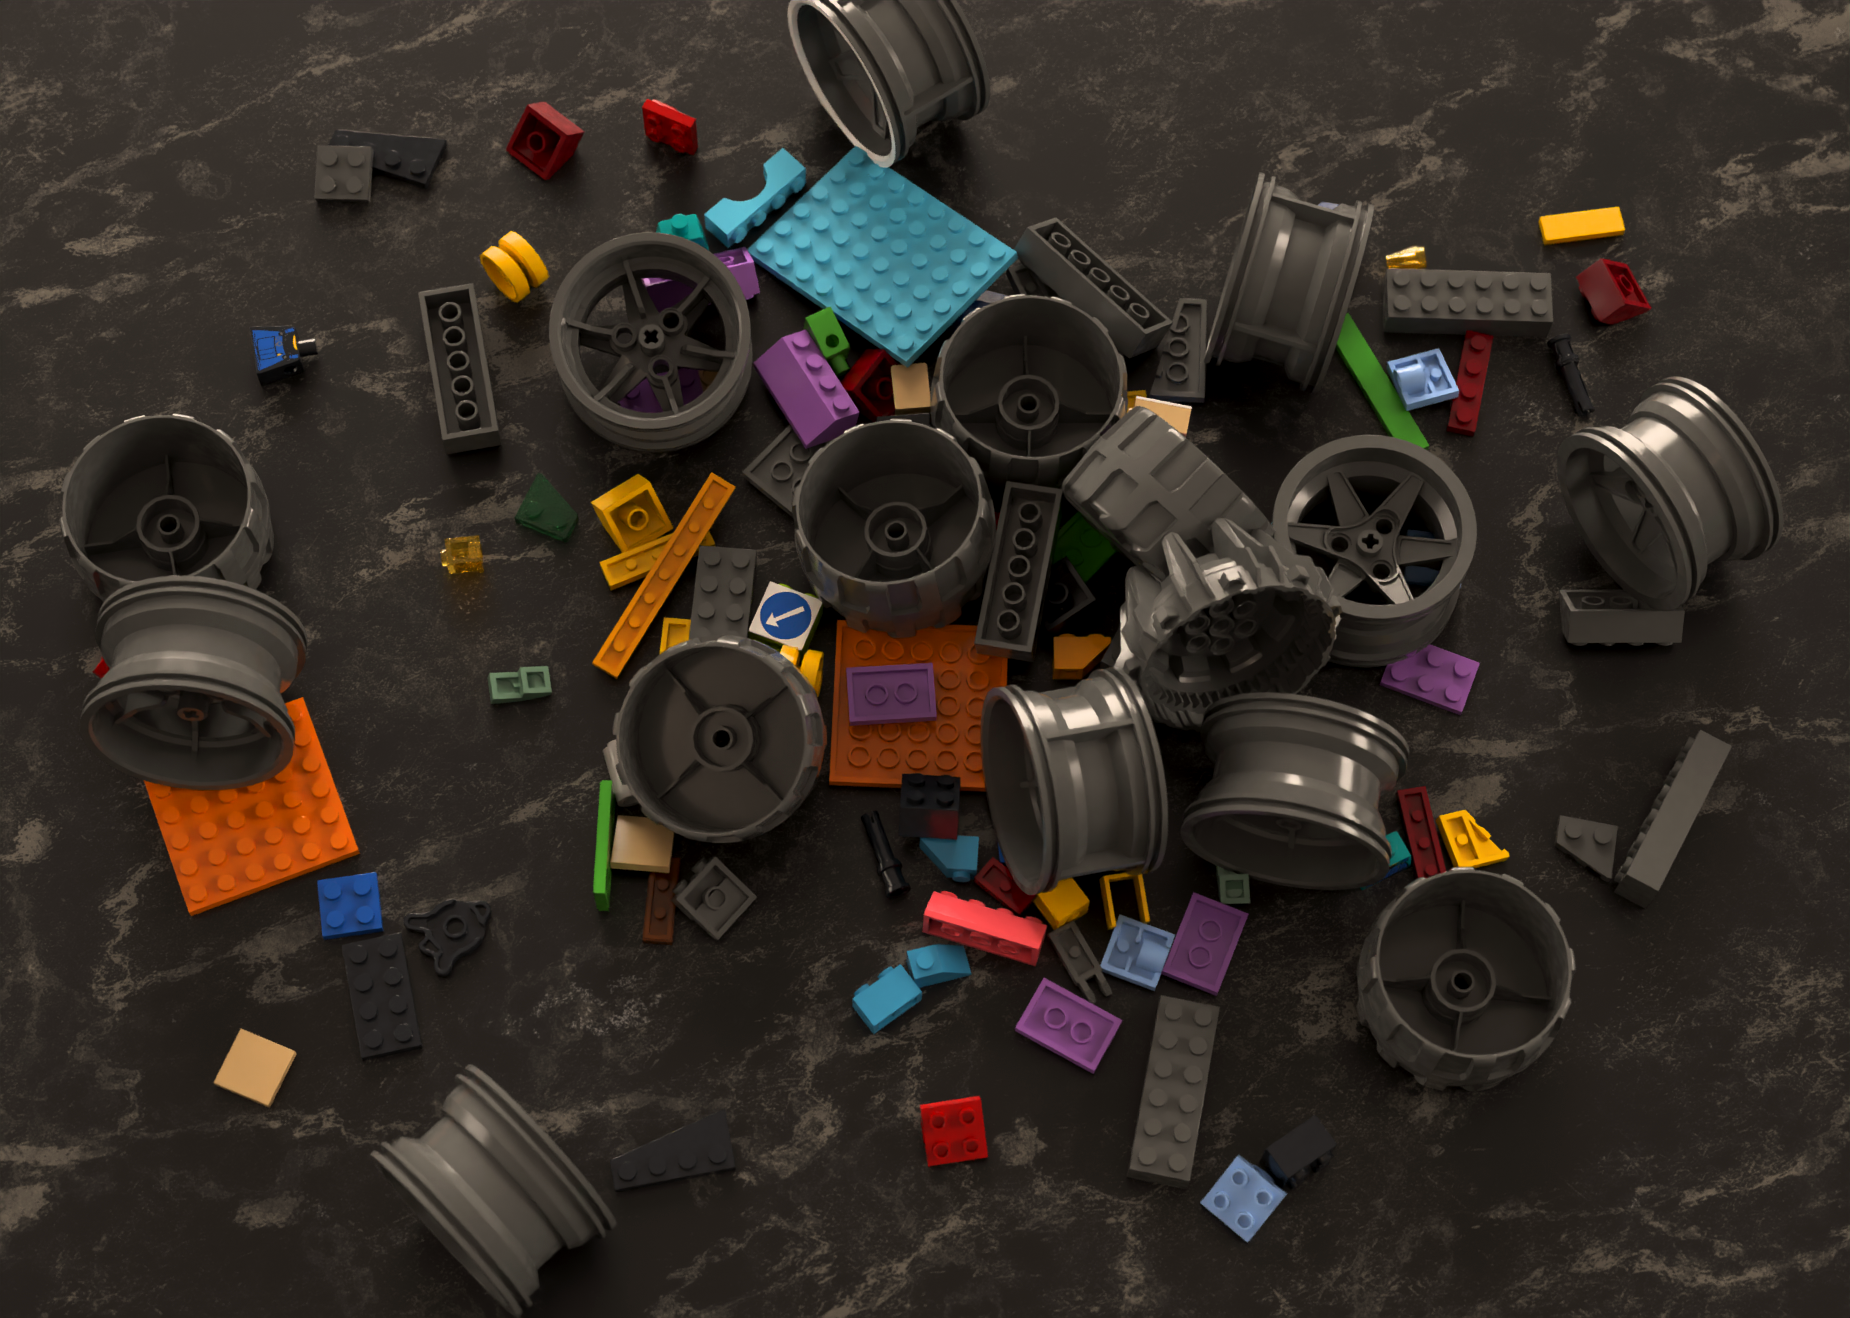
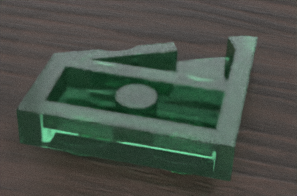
[514,473,579,543]

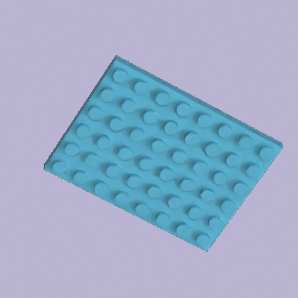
[747,146,1018,368]

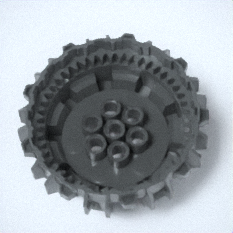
[1114,518,1342,733]

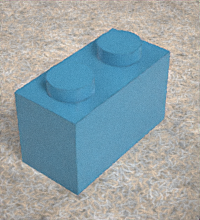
[852,964,922,1034]

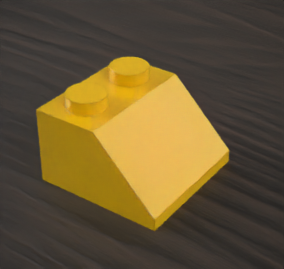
[591,474,673,553]

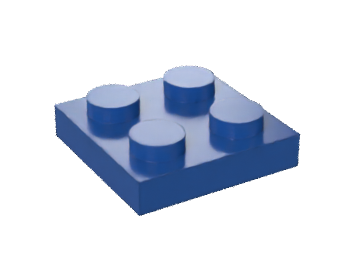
[317,872,383,940]

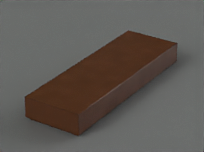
[642,857,681,945]

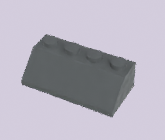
[1559,590,1685,646]

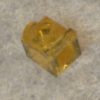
[440,535,484,574]

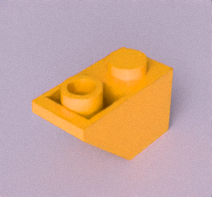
[1052,634,1111,679]

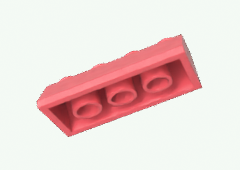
[923,891,1047,966]

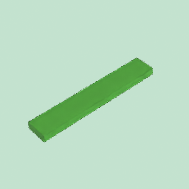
[1336,313,1429,450]

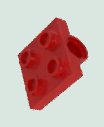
[642,99,698,155]
[920,1096,988,1166]

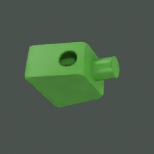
[803,307,851,377]

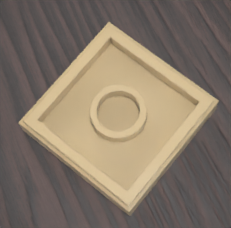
[610,815,675,873]
[214,1029,297,1108]

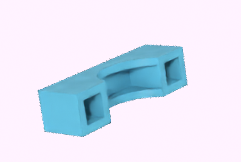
[704,148,806,248]

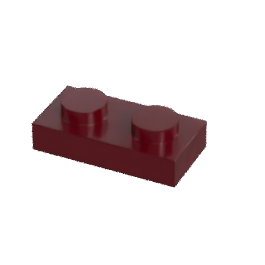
[974,857,1038,917]

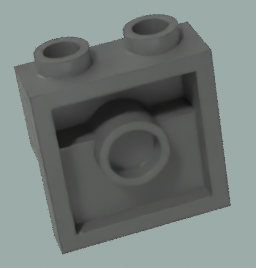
[671,856,757,940]

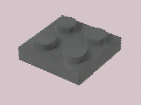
[314,145,373,202]

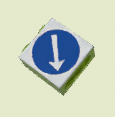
[748,581,823,662]

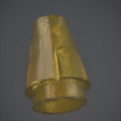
[1386,245,1427,269]

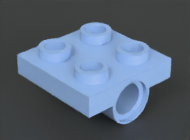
[1386,348,1459,411]
[1100,914,1175,991]
[1200,1155,1287,1243]

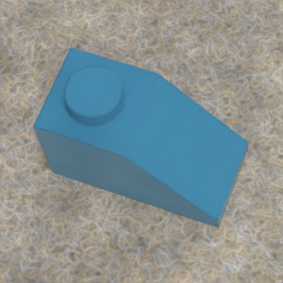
[919,835,979,882]
[906,944,971,988]

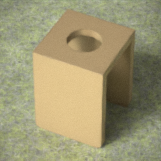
[891,363,931,422]

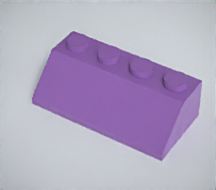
[642,247,760,313]
[753,330,860,449]

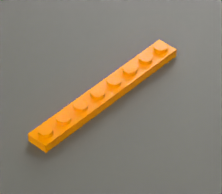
[592,472,736,679]

